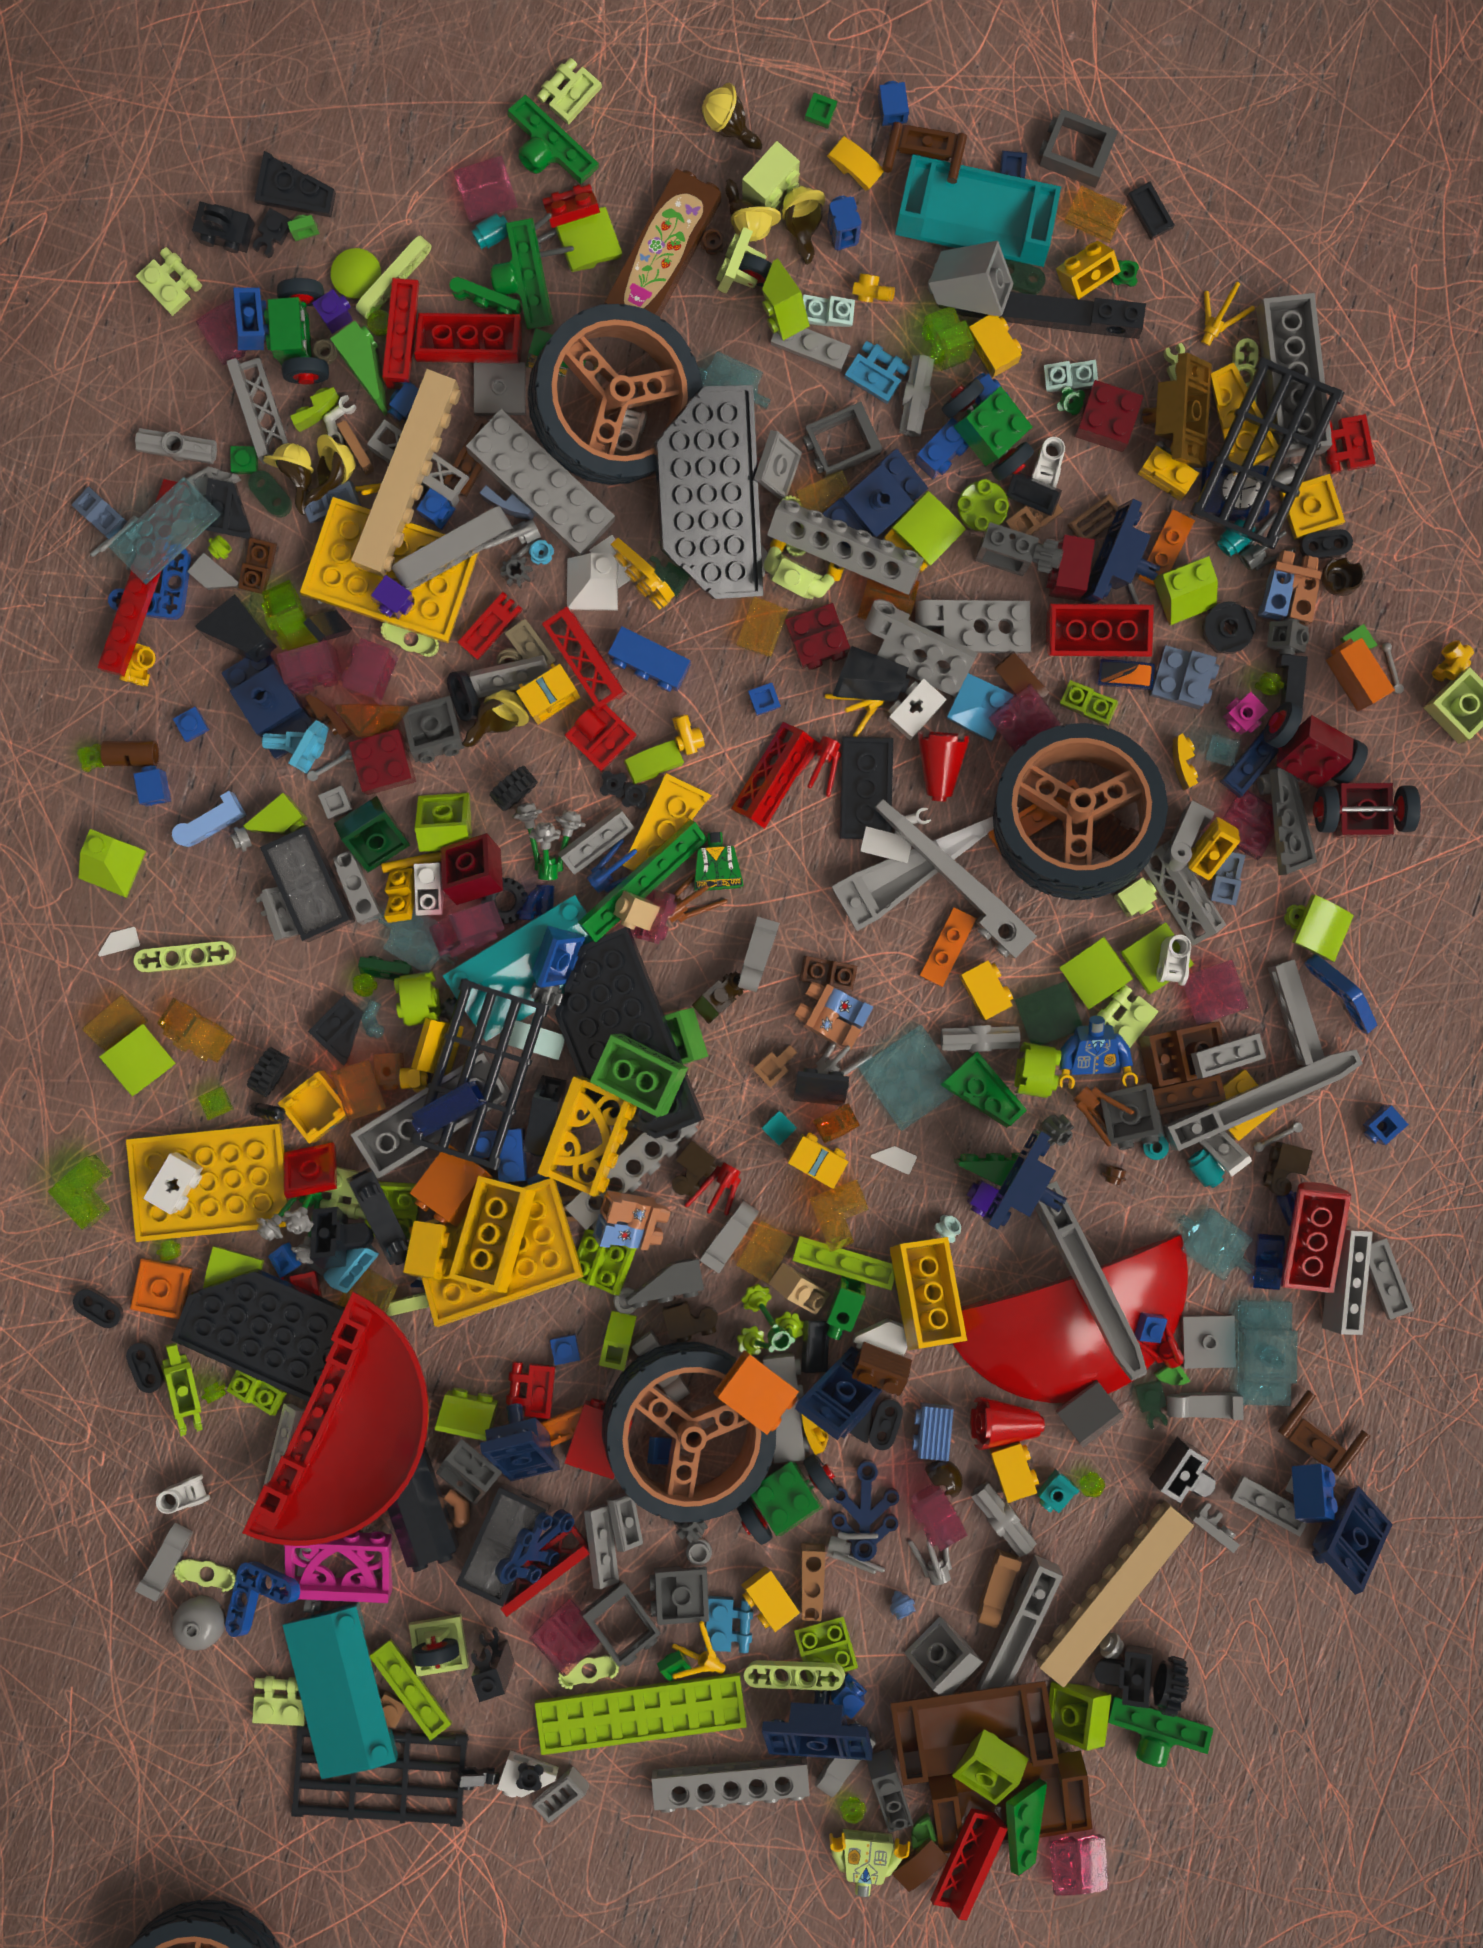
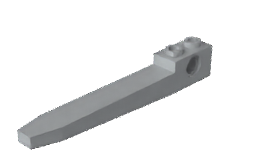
[874,800,1037,958]
[1163,1049,1363,1151]
[1035,1181,1147,1381]
[975,1555,1063,1691]

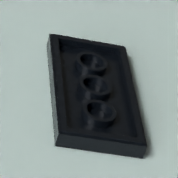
[840,737,893,840]

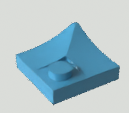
[947,673,1014,742]

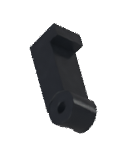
[1276,655,1308,710]

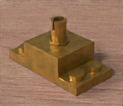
[1142,352,1212,468]

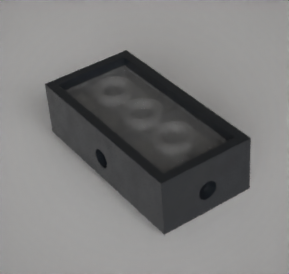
[260,826,355,942]
[456,1483,551,1607]

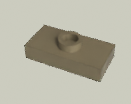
[505,618,556,666]

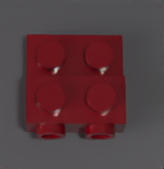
[785,603,851,670]

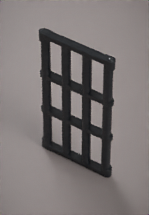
[1190,357,1345,549]
[410,978,550,1170]
[291,1724,469,1827]

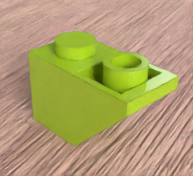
[599,1310,637,1371]

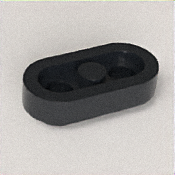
[1300,529,1353,559]
[447,670,481,721]
[73,1288,124,1328]
[126,1342,164,1393]
[869,1398,903,1450]

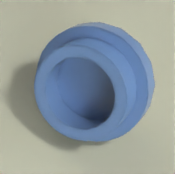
[890,1591,916,1620]

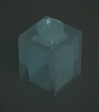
[1205,733,1241,767]

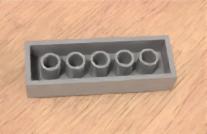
[1256,293,1332,458]
[466,409,615,556]
[351,1052,510,1179]

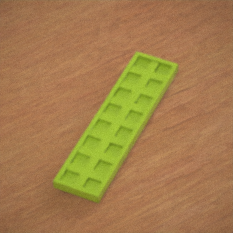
[535,1673,747,1755]

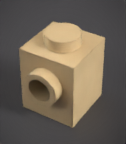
[613,891,660,931]

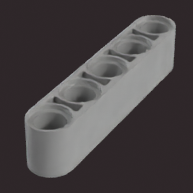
[392,506,514,590]

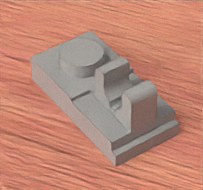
[256,887,299,941]
[1187,1501,1240,1553]

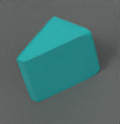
[761,1110,797,1146]

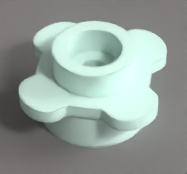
[935,1215,961,1243]

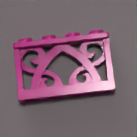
[284,1531,393,1603]

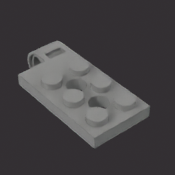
[864,599,978,697]
[915,600,1031,653]

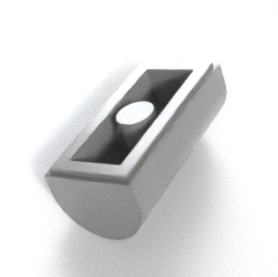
[607,1493,643,1552]

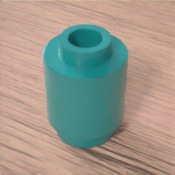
[471,213,508,250]
[1217,519,1256,557]
[1187,1149,1225,1188]

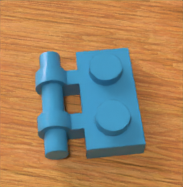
[844,341,910,404]
[705,1596,754,1653]

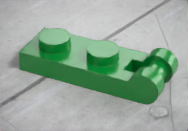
[449,277,522,314]

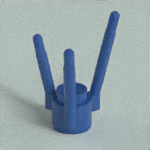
[587,839,637,893]

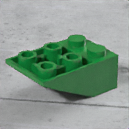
[954,1152,1020,1186]

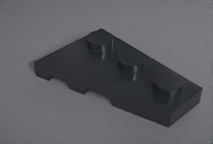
[254,151,336,217]

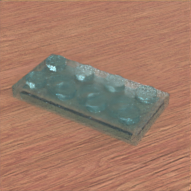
[109,477,221,585]

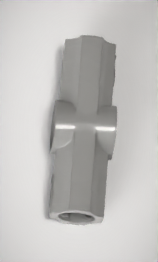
[899,355,934,437]
[135,428,217,464]
[940,1025,1020,1052]
[971,1481,1037,1557]

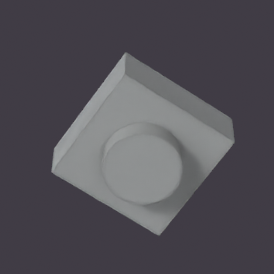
[318,785,353,820]

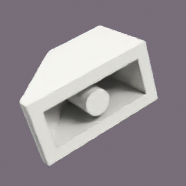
[497,1750,559,1798]

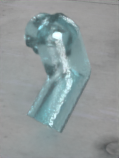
[361,999,384,1038]

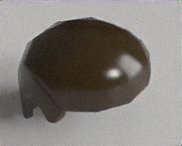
[1321,557,1365,596]
[925,1460,963,1498]

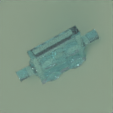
[698,351,771,409]
[378,907,459,972]
[1178,1208,1255,1281]

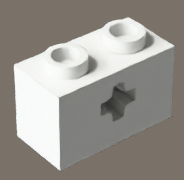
[888,679,946,740]
[143,1152,203,1214]

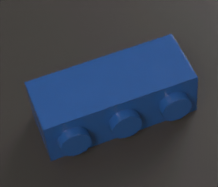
[608,626,691,692]

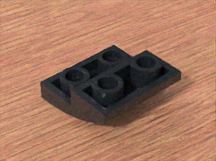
[793,1068,849,1106]

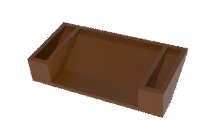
[890,1681,1059,1786]
[928,1750,1092,1853]

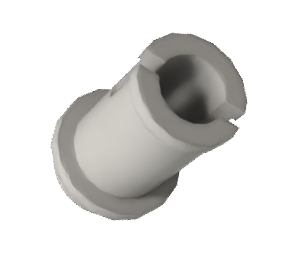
[1274,463,1299,491]

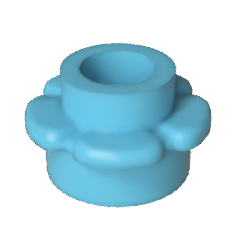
[529,540,554,565]

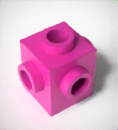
[1223,692,1268,735]

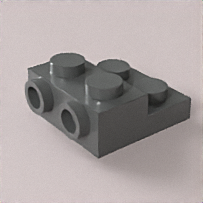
[401,696,465,763]
[1100,1083,1165,1150]
[649,1566,709,1625]

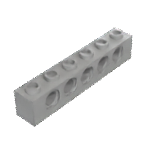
[767,499,924,595]
[565,1122,699,1230]
[651,1756,810,1813]

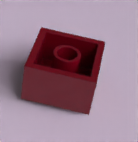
[1074,380,1144,452]
[1046,535,1095,601]
[348,729,416,795]
[441,833,503,905]

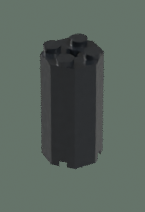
[388,1447,459,1572]

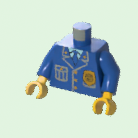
[1058,1016,1138,1089]

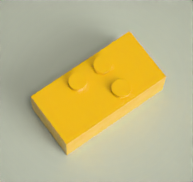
[448,1176,535,1293]
[890,1237,967,1351]

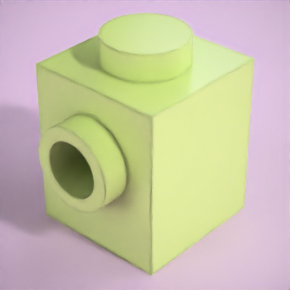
[1113,877,1157,917]

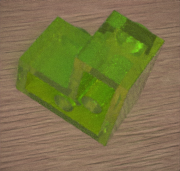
[921,307,975,371]
[261,580,319,657]
[47,1155,113,1230]

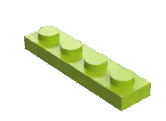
[792,1236,895,1290]
[370,1639,452,1741]

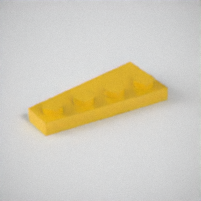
[1211,362,1279,476]
[622,773,712,871]

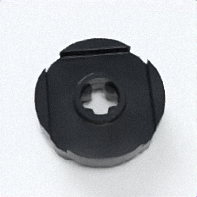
[1202,601,1256,654]

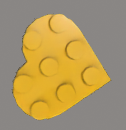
[611,538,675,610]

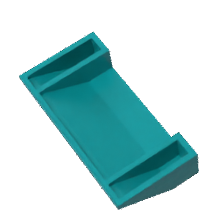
[895,154,1061,267]
[443,895,593,1042]
[282,1602,398,1779]

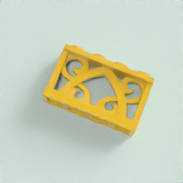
[538,1076,637,1197]

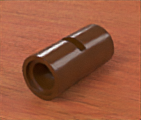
[101,741,159,766]

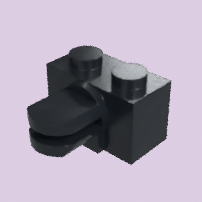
[192,201,255,253]
[310,1207,374,1269]
[1149,1436,1216,1503]
[1094,1645,1154,1708]

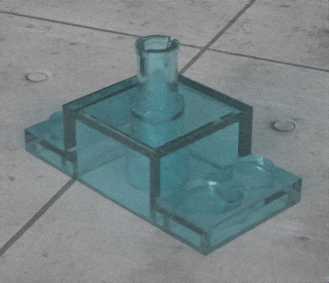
[1237,1300,1298,1406]

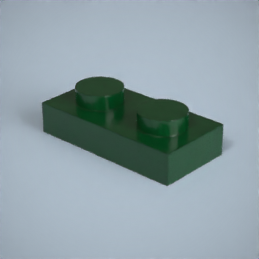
[358,956,413,981]

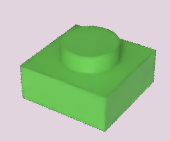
[287,215,320,241]

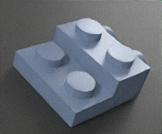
[1150,645,1219,709]

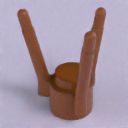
[661,874,728,923]
[1073,1086,1134,1147]

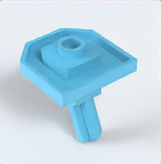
[262,720,329,774]

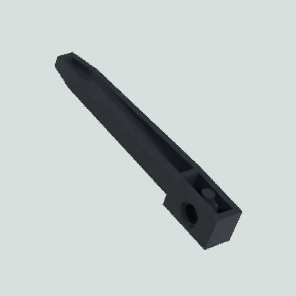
[939,292,1146,339]

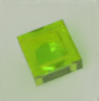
[198,1086,234,1120]

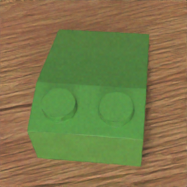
[330,321,388,416]
[665,1008,709,1065]

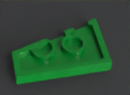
[940,1051,1027,1128]
[1006,1778,1047,1876]

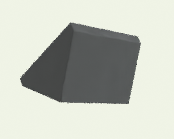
[1056,1380,1124,1448]

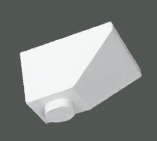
[567,553,618,611]

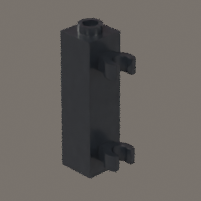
[346,1167,409,1266]
[471,1627,515,1702]

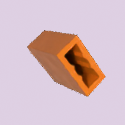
[1325,638,1395,711]
[410,1145,494,1227]
[713,1350,799,1435]

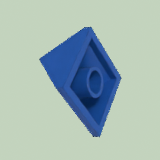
[532,926,586,988]

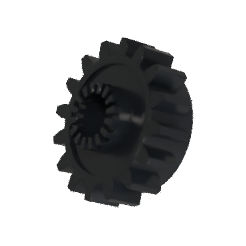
[1153,1656,1189,1717]

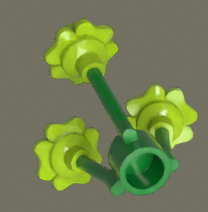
[737,1284,804,1355]

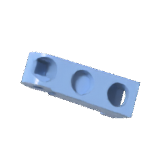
[172,791,247,847]

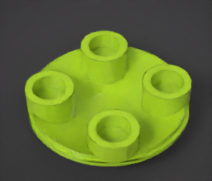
[331,248,381,299]
[958,479,1009,532]

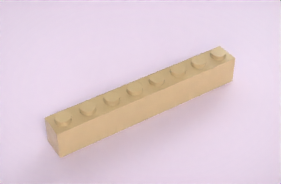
[351,369,461,577]
[1036,1500,1194,1688]

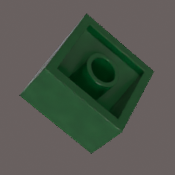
[334,796,410,873]

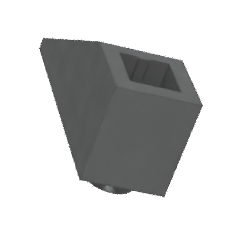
[625,1257,704,1308]
[867,1749,914,1833]

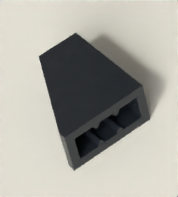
[195,594,277,663]
[833,646,910,702]
[524,1075,567,1157]

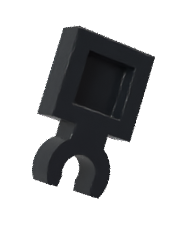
[253,208,292,258]
[450,1767,500,1790]

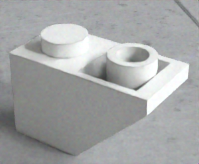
[414,863,445,916]
[853,1318,907,1357]

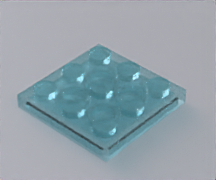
[858,1024,955,1131]

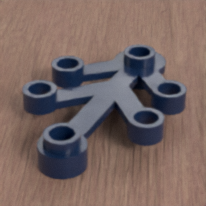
[831,1460,899,1562]
[495,1509,574,1584]

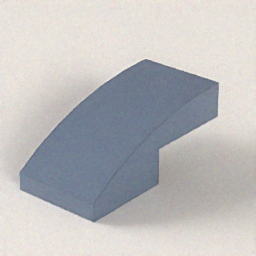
[305,481,361,523]
[479,485,534,520]
[72,486,127,539]
[1210,852,1246,906]

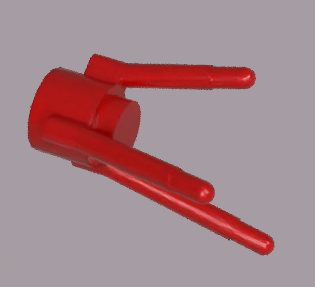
[797,736,841,797]
[684,1162,741,1216]
[1137,1315,1184,1368]

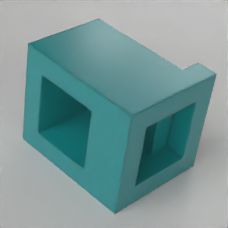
[1037,1469,1080,1513]

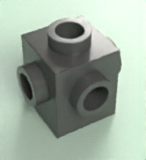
[1267,618,1309,655]

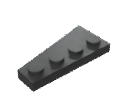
[1269,767,1317,876]

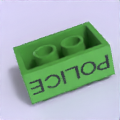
[590,1034,688,1117]

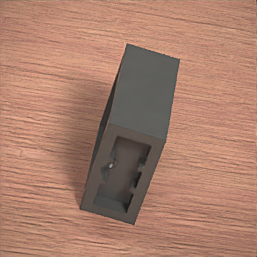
[1038,109,1118,188]
[802,402,882,479]
[975,522,1039,576]
[436,1439,502,1506]
[580,1580,661,1667]

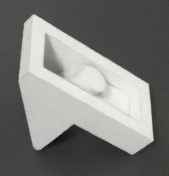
[1200,1131,1252,1177]

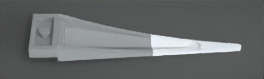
[831,807,1019,931]

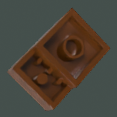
[1138,1021,1230,1087]

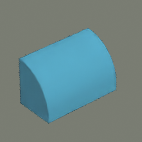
[323,1245,379,1294]

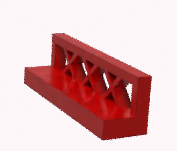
[382,278,420,389]
[542,607,627,709]
[731,722,817,829]
[500,1525,590,1617]
[930,1808,1008,1921]

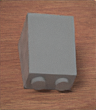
[928,241,1014,316]

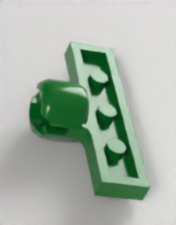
[508,94,599,184]
[490,218,554,329]
[1108,1696,1214,1768]

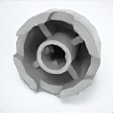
[171,1595,226,1651]

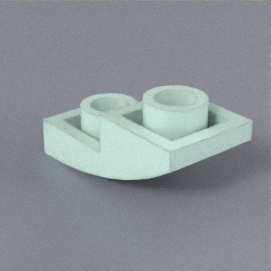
[802,294,855,327]
[1044,360,1098,392]
[508,1021,565,1060]

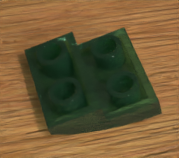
[1015,981,1083,1045]

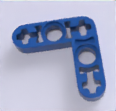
[108,545,191,620]
[1305,954,1378,1034]
[225,1561,300,1637]

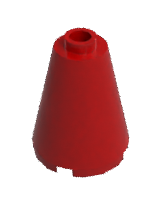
[918,732,969,802]
[970,1397,1045,1450]

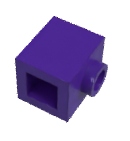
[312,289,353,334]
[371,575,414,619]
[966,1179,999,1217]

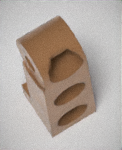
[801,1543,826,1621]
[976,1549,1022,1628]

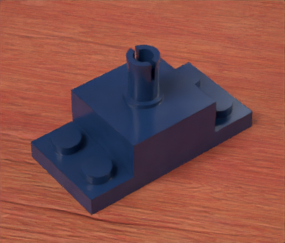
[822,448,929,548]
[1079,499,1160,604]
[221,654,313,760]
[982,1129,1067,1230]
[795,1346,883,1440]
[480,1404,560,1481]
[1312,1486,1393,1595]
[762,1690,873,1760]

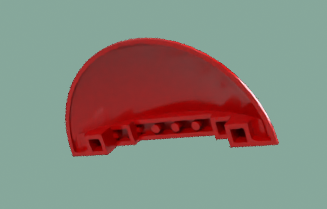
[952,1234,1188,1403]
[242,1291,429,1546]

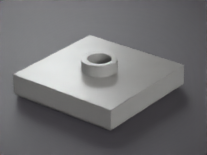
[474,362,526,416]
[754,430,802,499]
[1181,1315,1236,1369]

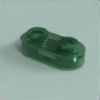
[1005,259,1046,295]
[248,471,292,518]

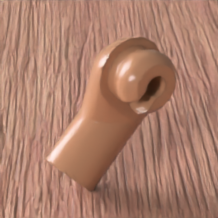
[443,1489,470,1528]

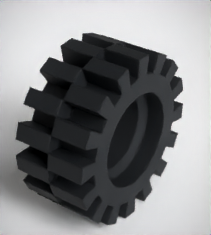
[489,766,538,811]
[481,877,529,924]
[247,1047,290,1097]

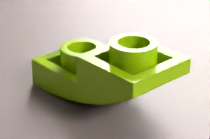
[290,387,340,432]
[1060,680,1118,726]
[624,740,684,784]
[226,1370,287,1416]

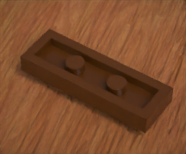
[444,417,489,497]
[1153,1074,1226,1115]

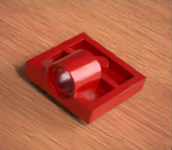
[565,699,637,772]

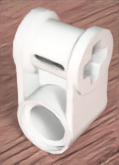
[615,409,647,456]
[1031,437,1065,487]
[1156,935,1191,986]
[156,1474,211,1514]

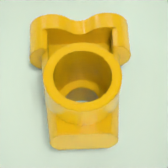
[852,273,895,303]
[1432,640,1474,681]
[119,643,155,687]
[672,714,705,755]
[399,1068,428,1093]

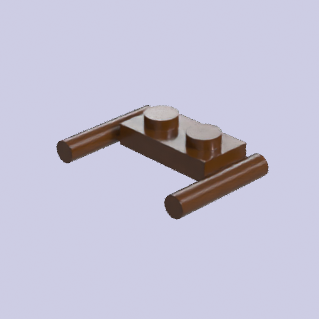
[882,122,967,184]
[1278,1390,1370,1478]

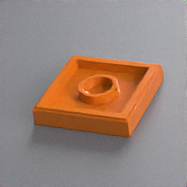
[130,1258,193,1319]

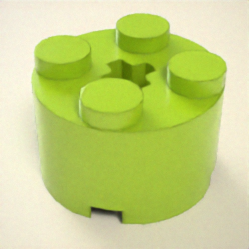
[394,971,441,1027]
[1014,1042,1061,1098]

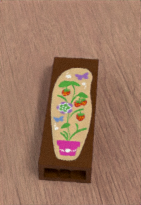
[604,168,721,317]

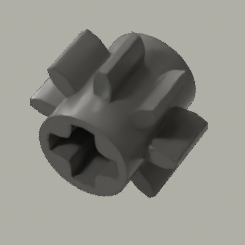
[1032,539,1064,573]
[500,555,533,589]
[530,982,563,1010]
[1042,1114,1074,1146]
[674,1520,708,1543]

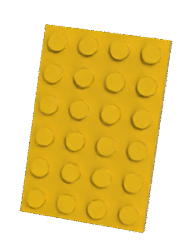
[300,497,479,643]
[126,1123,290,1242]
[409,1178,584,1327]

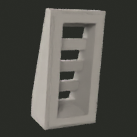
[531,1767,589,1823]

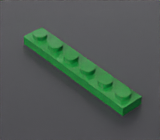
[578,819,708,943]

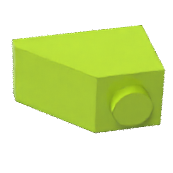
[243,793,308,835]

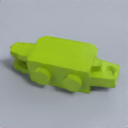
[161,1342,203,1436]

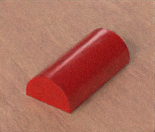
[414,313,522,364]
[1046,604,1154,657]
[1281,1182,1351,1293]

